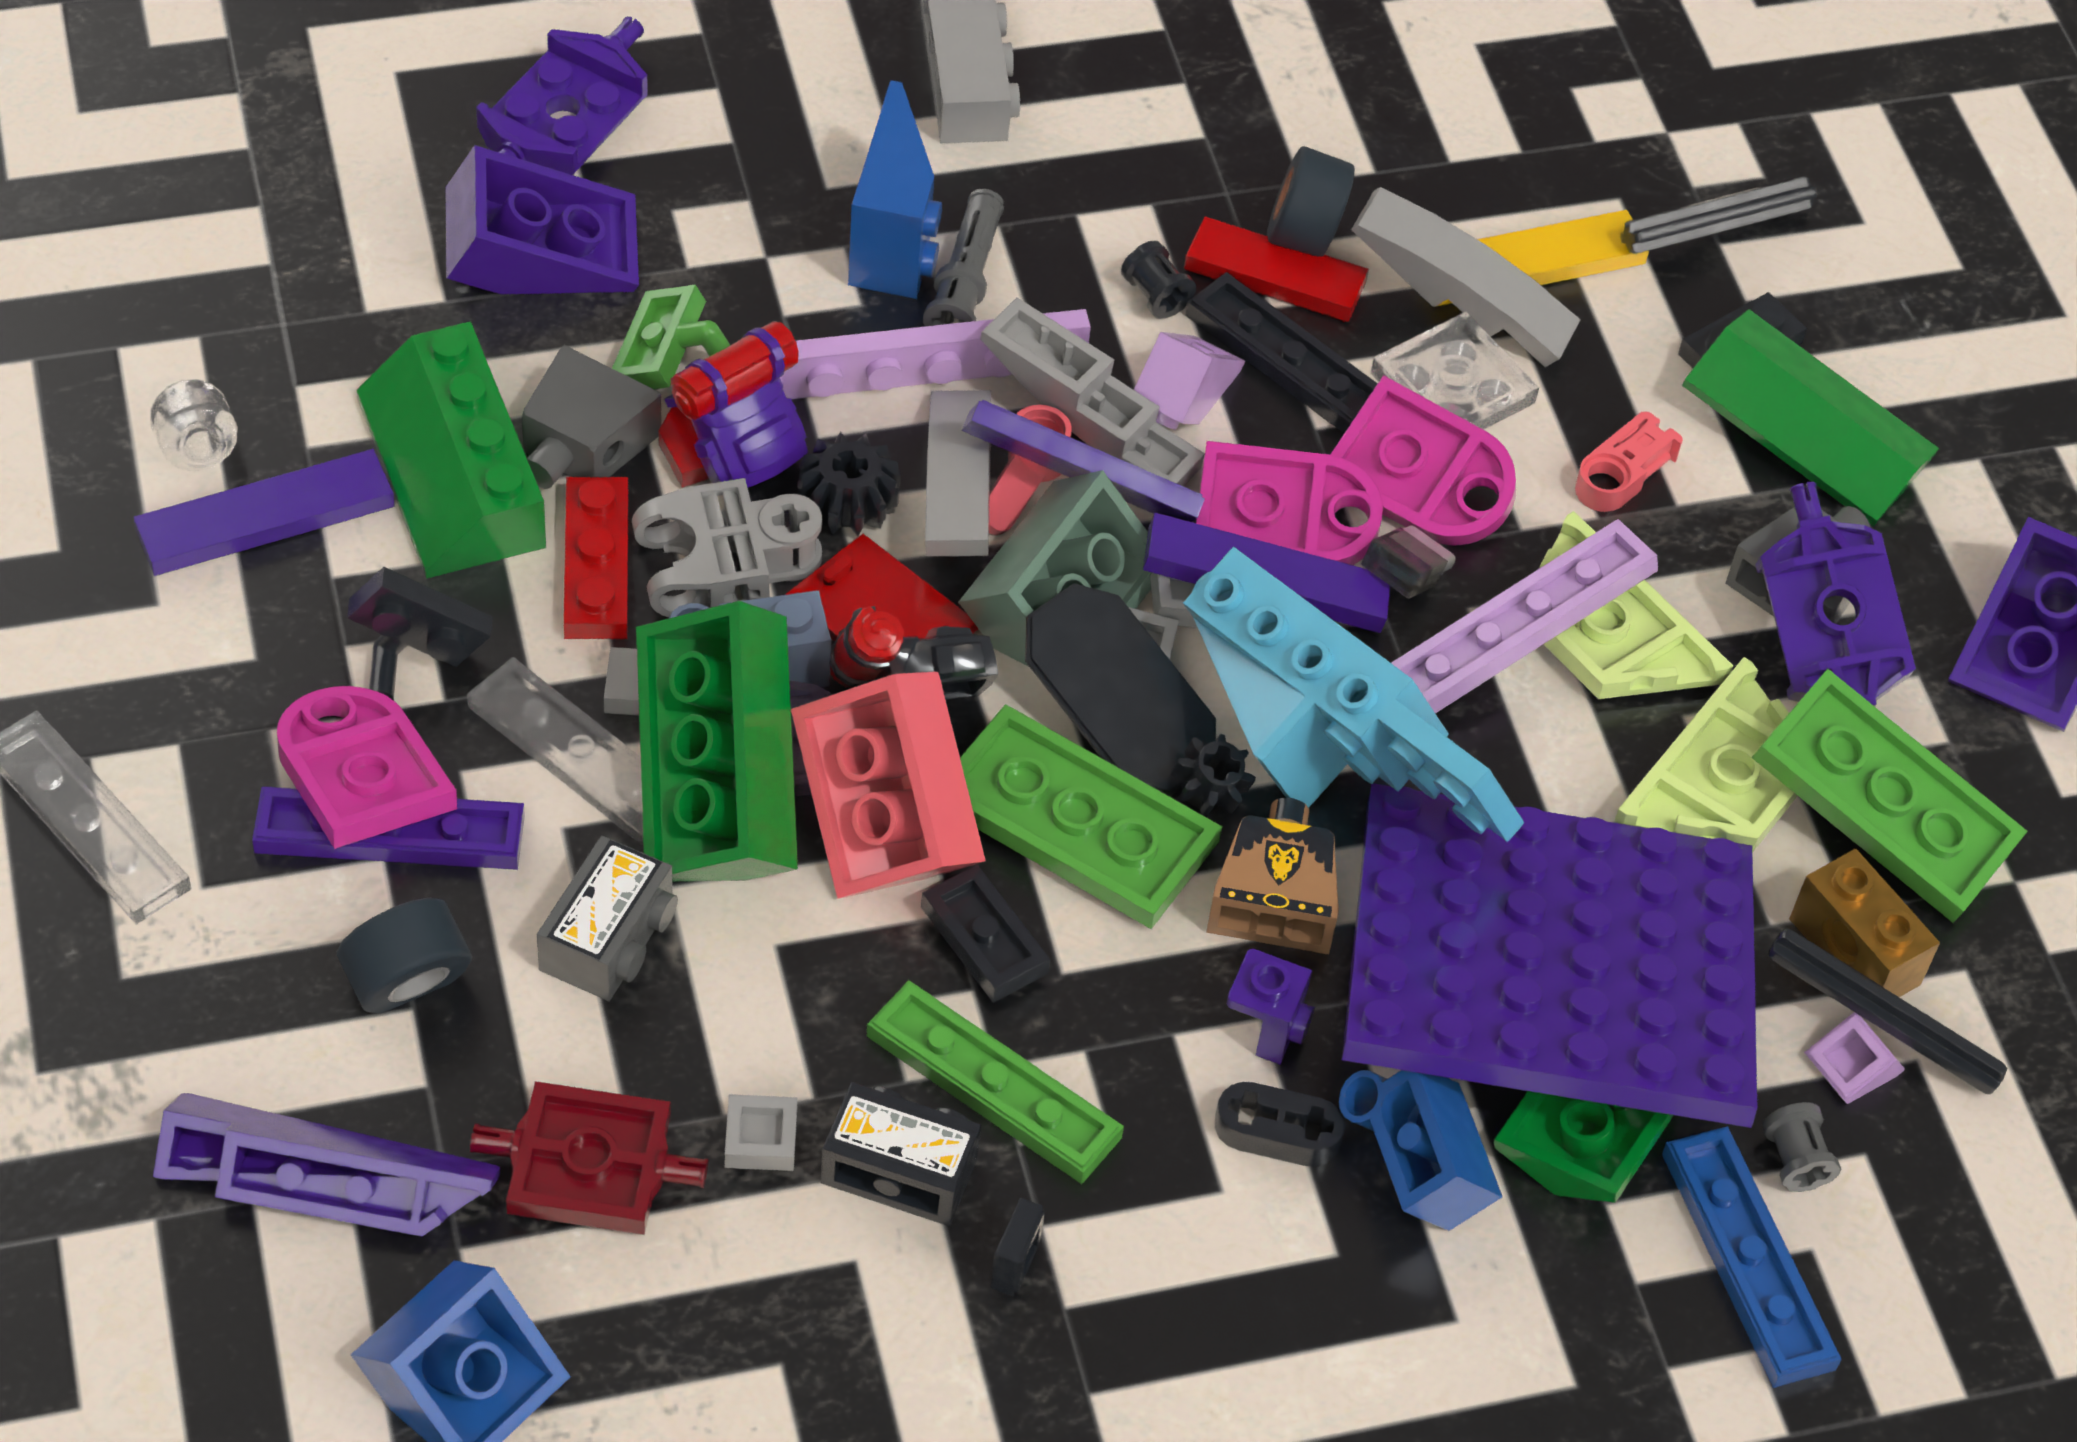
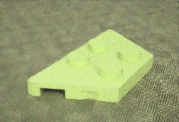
[1539,511,1733,699]
[1614,657,1798,853]

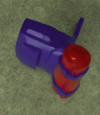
[664,321,808,488]

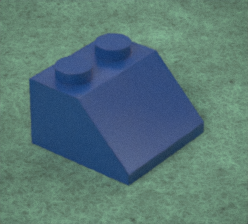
[350,1260,570,1442]

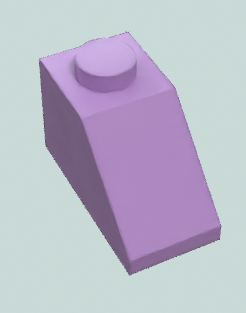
[1134,332,1245,430]

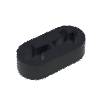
[1215,1082,1345,1167]

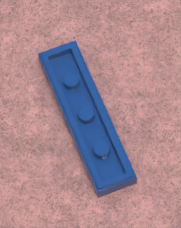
[1662,1126,1841,1388]

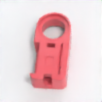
[1575,411,1683,512]

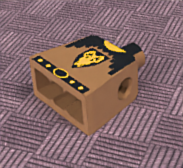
[1206,798,1338,954]

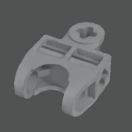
[632,478,822,617]

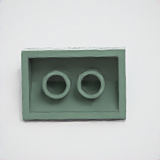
[958,470,1151,667]

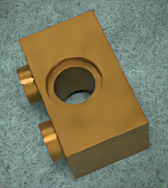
[1789,849,1940,997]

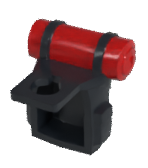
[829,606,999,701]

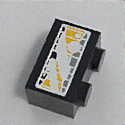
[821,1082,981,1227]

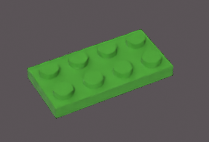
[1752,669,2028,923]
[960,704,1222,929]

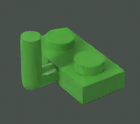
[612,285,730,390]

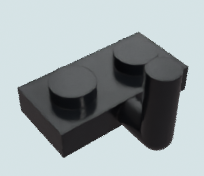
[347,567,493,700]

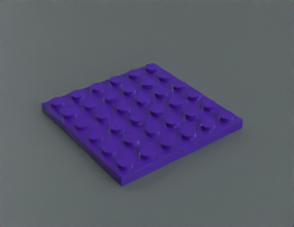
[1342,783,1757,1128]

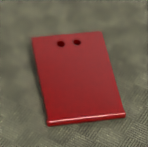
[785,533,978,641]

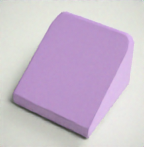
[1804,1012,1905,1104]

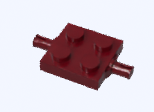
[470,1081,708,1235]

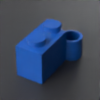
[1339,1070,1503,1231]

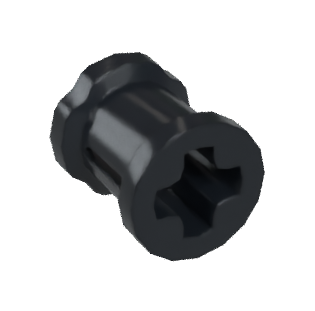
[1121,240,1196,319]

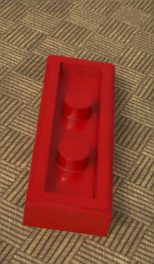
[1184,216,1369,322]

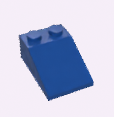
[848,80,942,299]

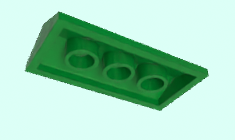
[1682,309,1939,527]
[1494,1091,1673,1203]

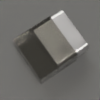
[1361,525,1455,599]

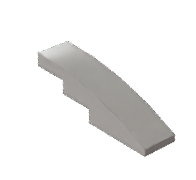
[1351,187,1580,367]
[980,297,1205,487]
[925,390,991,556]

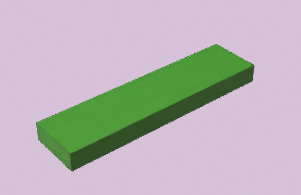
[867,980,1124,1184]

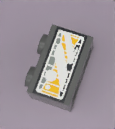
[537,835,678,1002]

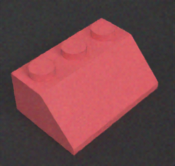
[791,672,986,899]

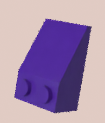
[446,145,639,294]
[1949,517,2077,732]

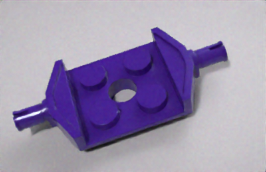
[476,16,647,175]
[1755,482,1916,707]

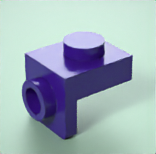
[1227,949,1315,1065]

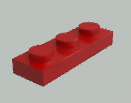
[564,477,629,639]

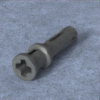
[923,189,1004,327]

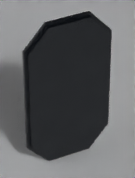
[1025,583,1216,797]

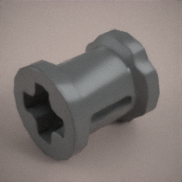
[1762,1102,1842,1192]

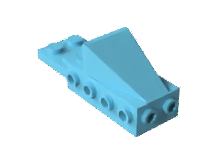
[1183,547,1524,842]

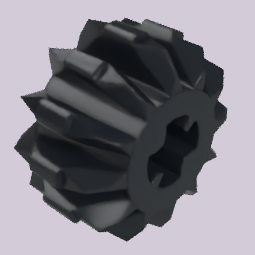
[797,431,901,537]

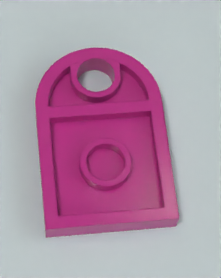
[1330,375,1516,545]
[1196,441,1383,565]
[277,686,457,849]

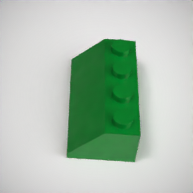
[356,321,546,579]
[636,601,798,882]

